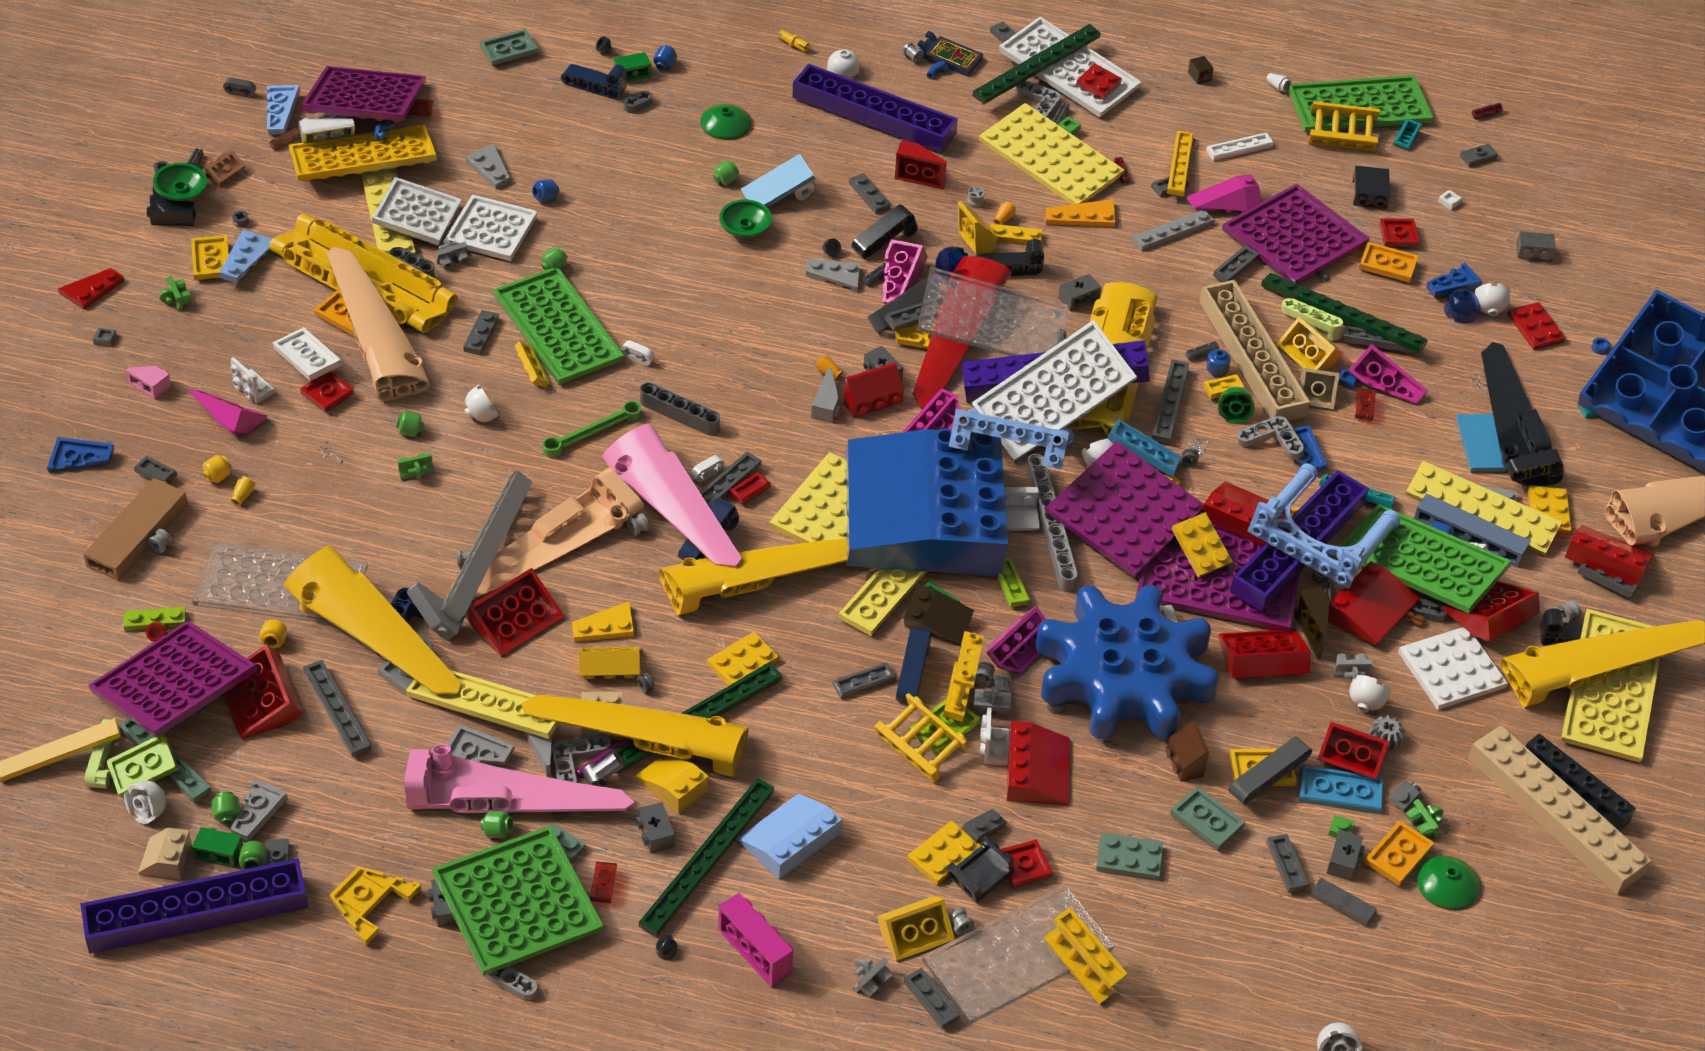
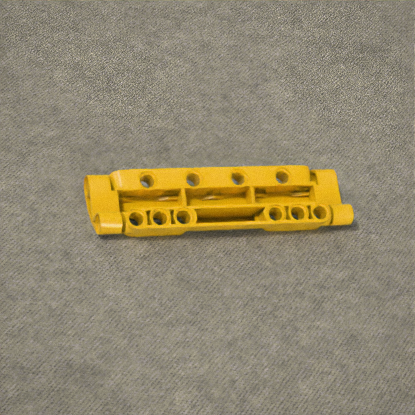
[269,213,458,333]
[1067,282,1158,436]

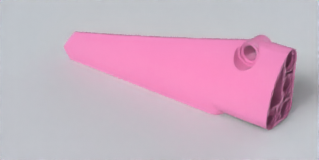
[603,424,742,568]
[405,744,635,813]

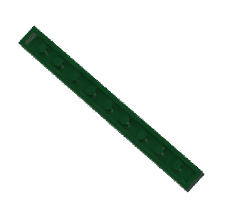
[972,24,1101,105]
[1261,273,1428,353]
[605,663,782,774]
[639,778,774,937]

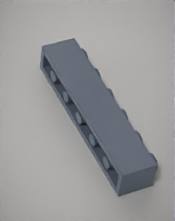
[1414,493,1531,567]

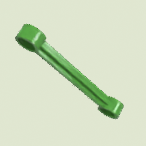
[543,401,642,458]

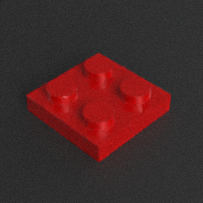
[1076,63,1122,100]
[1379,218,1420,247]
[300,371,354,412]
[1000,839,1053,888]

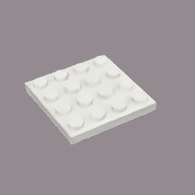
[371,177,461,245]
[445,195,537,261]
[1398,627,1507,710]

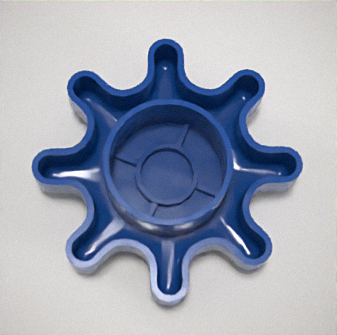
[1035,585,1219,740]

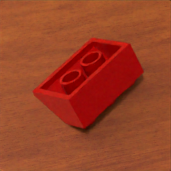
[844,362,904,418]
[1317,721,1389,780]

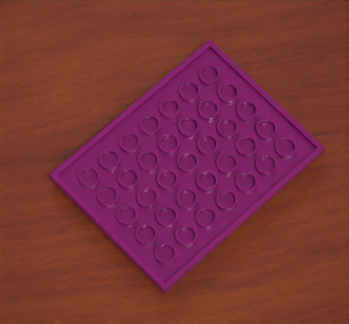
[1135,524,1301,632]

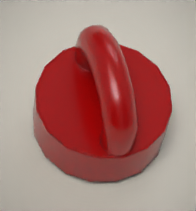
[146,621,168,642]

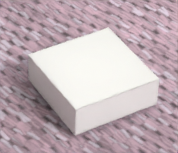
[1438,190,1463,210]

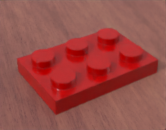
[1507,302,1566,350]

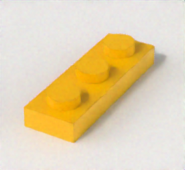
[990,224,1042,245]
[515,341,550,388]

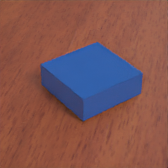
[1338,368,1358,390]

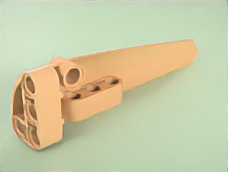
[327,247,430,402]
[472,468,644,601]
[1605,476,1705,547]

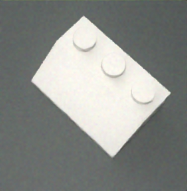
[299,114,355,143]

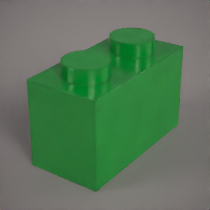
[614,52,652,82]
[192,827,243,868]

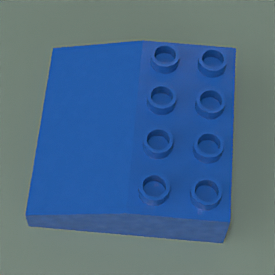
[1578,289,1705,472]
[846,428,1008,576]

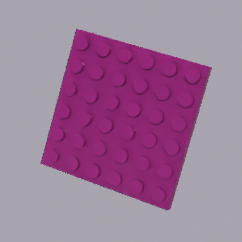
[301,66,426,122]
[1222,183,1370,284]
[1045,441,1204,578]
[88,621,258,738]

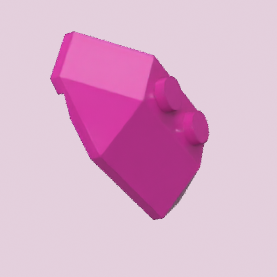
[903,388,961,432]
[986,606,1046,674]

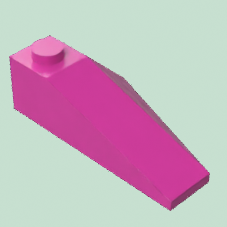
[1187,174,1261,214]
[883,239,928,304]
[1348,344,1428,404]
[190,389,268,435]

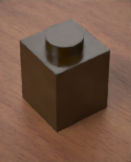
[1188,56,1214,84]

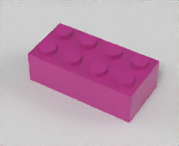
[718,893,794,988]

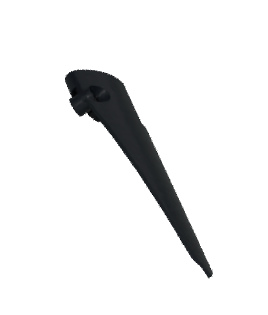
[1481,342,1564,486]

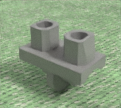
[435,238,468,269]
[1333,654,1373,682]
[973,686,1012,715]
[852,957,893,997]

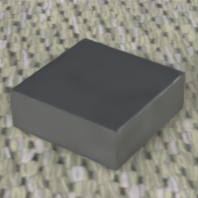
[93,328,117,347]

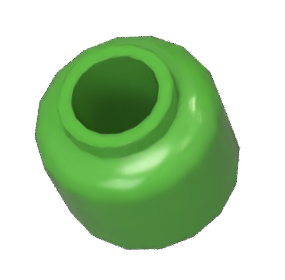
[713,160,739,186]
[541,247,568,270]
[396,411,425,437]
[212,791,240,824]
[481,811,514,839]
[239,841,268,870]

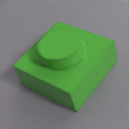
[1058,116,1081,135]
[1328,815,1355,838]

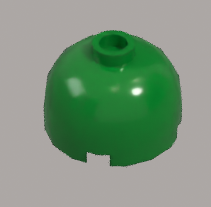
[1218,387,1255,424]

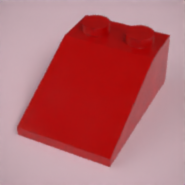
[894,140,947,190]

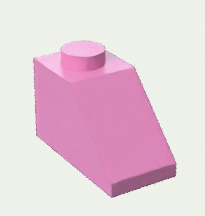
[126,366,171,399]

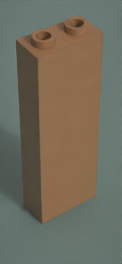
[83,478,188,581]

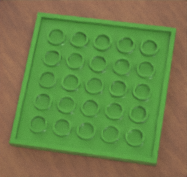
[432,825,603,976]

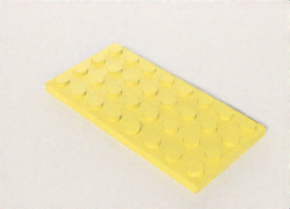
[979,103,1124,205]
[1560,609,1660,763]

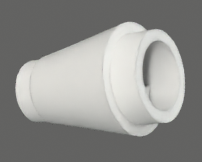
[1266,73,1291,92]

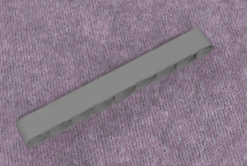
[1027,454,1077,592]

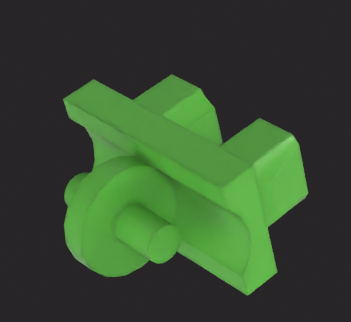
[159,276,192,312]
[397,453,434,480]
[1406,799,1444,839]

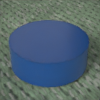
[1591,338,1611,354]

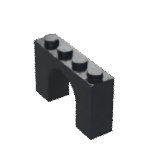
[147,165,203,226]

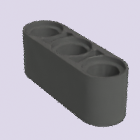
[390,247,435,278]

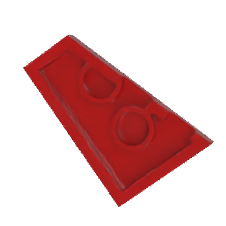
[58,268,124,310]

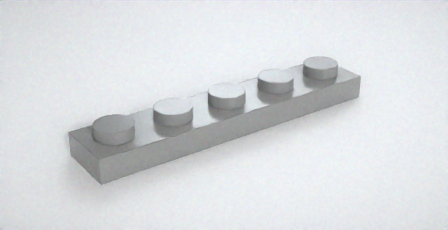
[1132,210,1214,251]

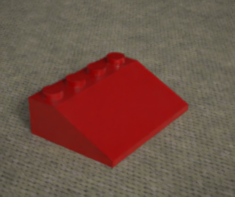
[1202,481,1294,546]
[1565,525,1654,585]
[1328,561,1419,645]
[465,568,565,656]
[1442,581,1540,641]
[1218,629,1311,680]
[224,644,303,739]
[1006,721,1070,806]

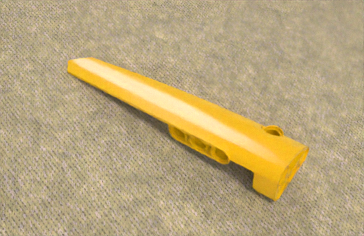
[284,545,461,694]
[521,695,749,777]

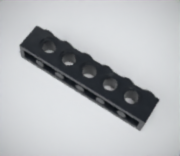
[1525,733,1636,832]

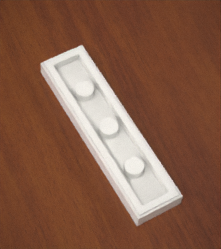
[1206,132,1274,161]

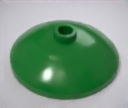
[700,104,751,140]
[153,163,207,201]
[719,199,772,238]
[1417,856,1480,910]

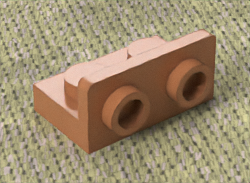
[204,150,246,186]

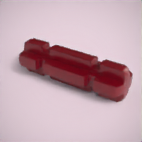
[1472,103,1503,119]
[1114,157,1130,184]

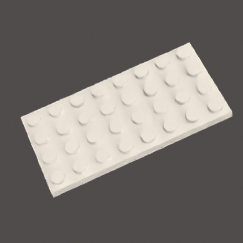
[998,17,1141,118]
[972,320,1137,462]

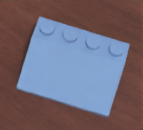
[737,794,842,879]

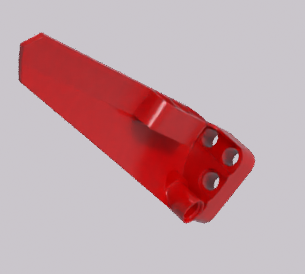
[912,256,1011,409]

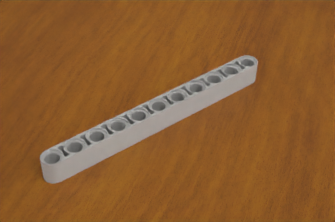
[441,470,532,622]

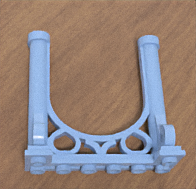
[949,409,1074,470]
[1248,464,1401,589]

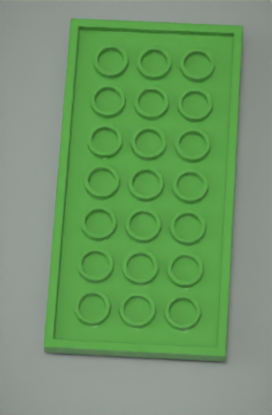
[1287,75,1433,132]
[493,268,624,385]
[1339,504,1511,613]

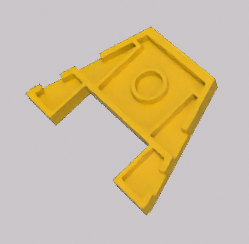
[330,866,421,946]

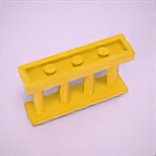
[1308,101,1380,152]
[943,631,984,722]
[874,693,968,783]
[1043,907,1127,1005]

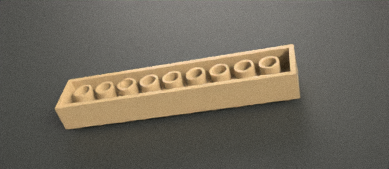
[1199,280,1310,421]
[1468,725,1652,895]

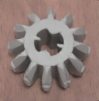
[1370,715,1405,750]

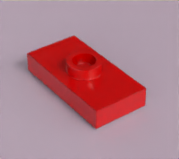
[730,472,771,505]

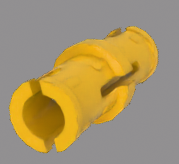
[778,29,810,53]

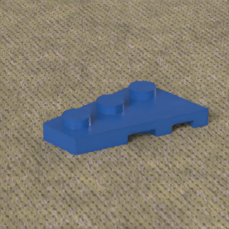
[1426,263,1482,297]
[1274,425,1327,472]
[47,437,115,472]

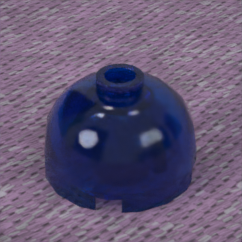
[935,246,968,281]
[1444,289,1480,324]

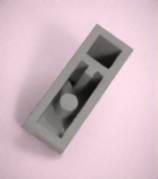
[811,368,841,423]
[407,582,466,641]
[524,732,554,777]

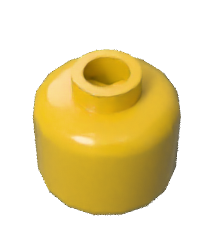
[202,455,232,483]
[259,619,288,649]

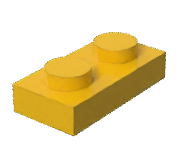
[1203,374,1244,399]

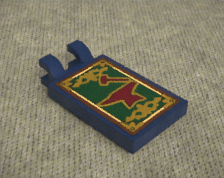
[917,31,983,77]

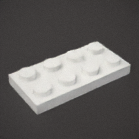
[272,328,342,381]

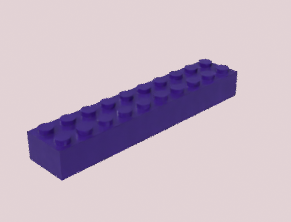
[792,64,958,153]
[962,340,1150,403]
[1230,470,1370,612]
[80,859,308,954]

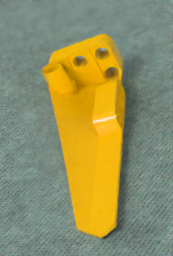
[659,538,848,615]
[1500,620,1705,708]

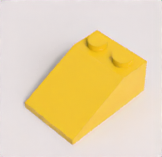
[635,755,708,814]

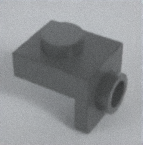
[1388,780,1423,812]

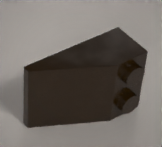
[903,584,974,646]
[1294,586,1330,659]

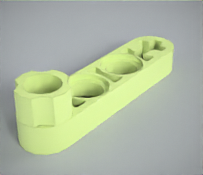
[1282,298,1343,341]
[84,719,112,789]

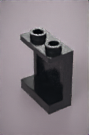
[1352,166,1390,209]
[946,836,1014,903]

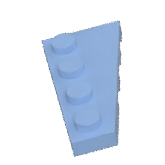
[267,85,301,135]
[219,229,272,283]

